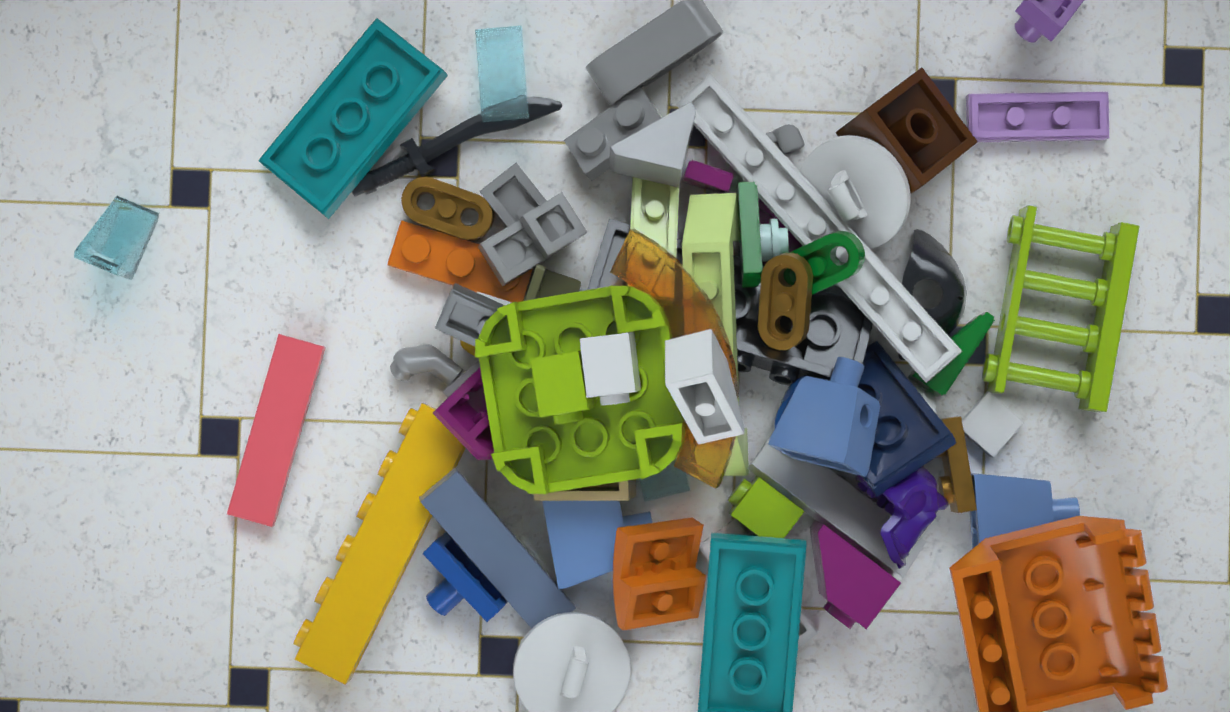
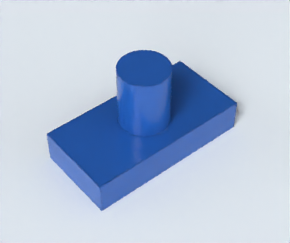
[422,532,508,622]

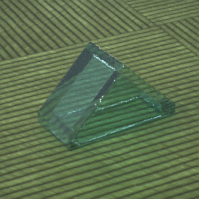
[74,196,159,280]

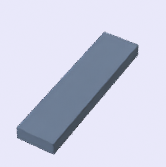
[419,467,576,629]

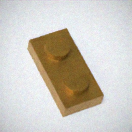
[936,416,977,513]

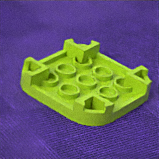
[475,286,686,494]

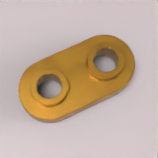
[401,177,493,241]
[758,253,813,350]

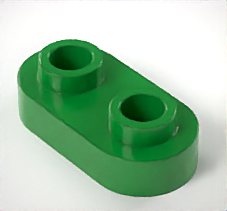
[783,231,865,295]

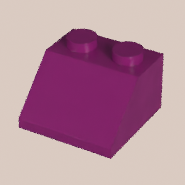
[809,520,901,630]

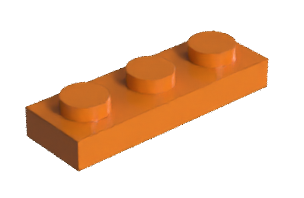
[387,220,534,302]

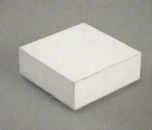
[962,391,1024,458]

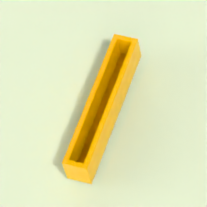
[293,403,466,685]

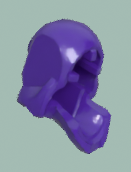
[856,466,949,569]

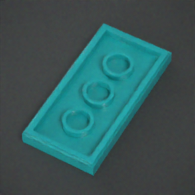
[258,18,448,219]
[698,533,807,712]

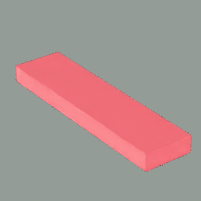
[227,334,326,527]

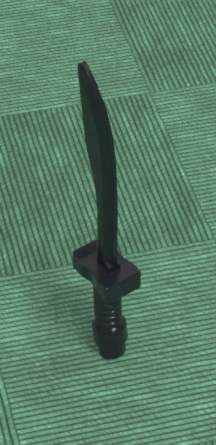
[352,96,563,197]

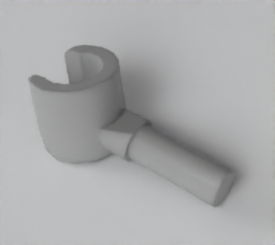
[766,124,805,155]

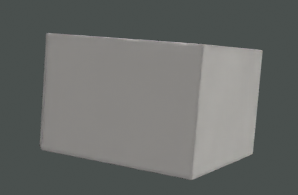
[609,102,696,188]

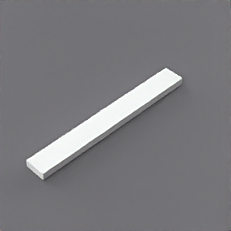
[676,73,962,383]

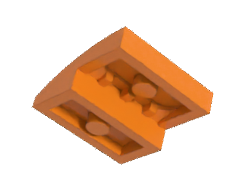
[613,517,707,630]

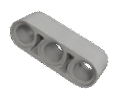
[586,0,724,106]

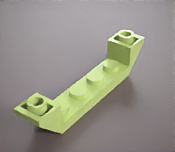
[682,193,749,476]

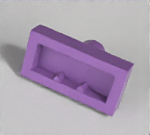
[1015,0,1084,43]

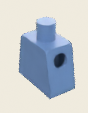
[768,357,880,477]
[970,473,1080,549]
[542,501,652,590]

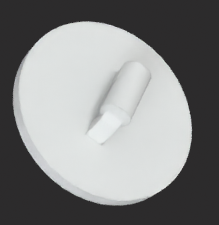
[800,135,911,249]
[513,612,631,712]

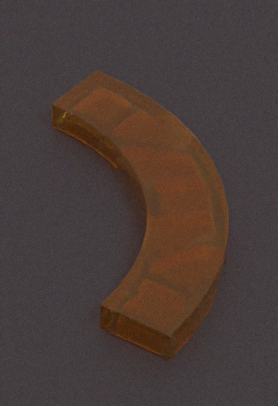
[610,229,739,489]

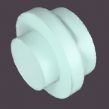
[760,219,789,262]

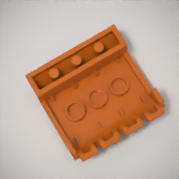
[949,516,1168,712]

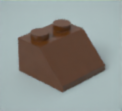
[835,67,978,194]

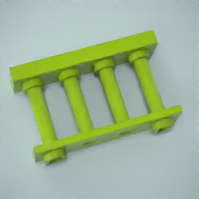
[982,205,1140,412]

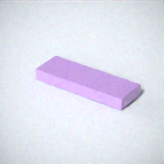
[966,92,1109,142]

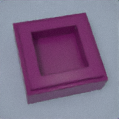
[682,160,734,194]

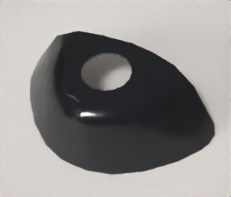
[898,229,967,360]

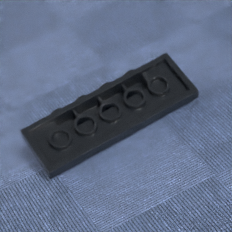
[587,218,873,386]

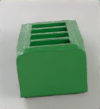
[908,312,995,397]

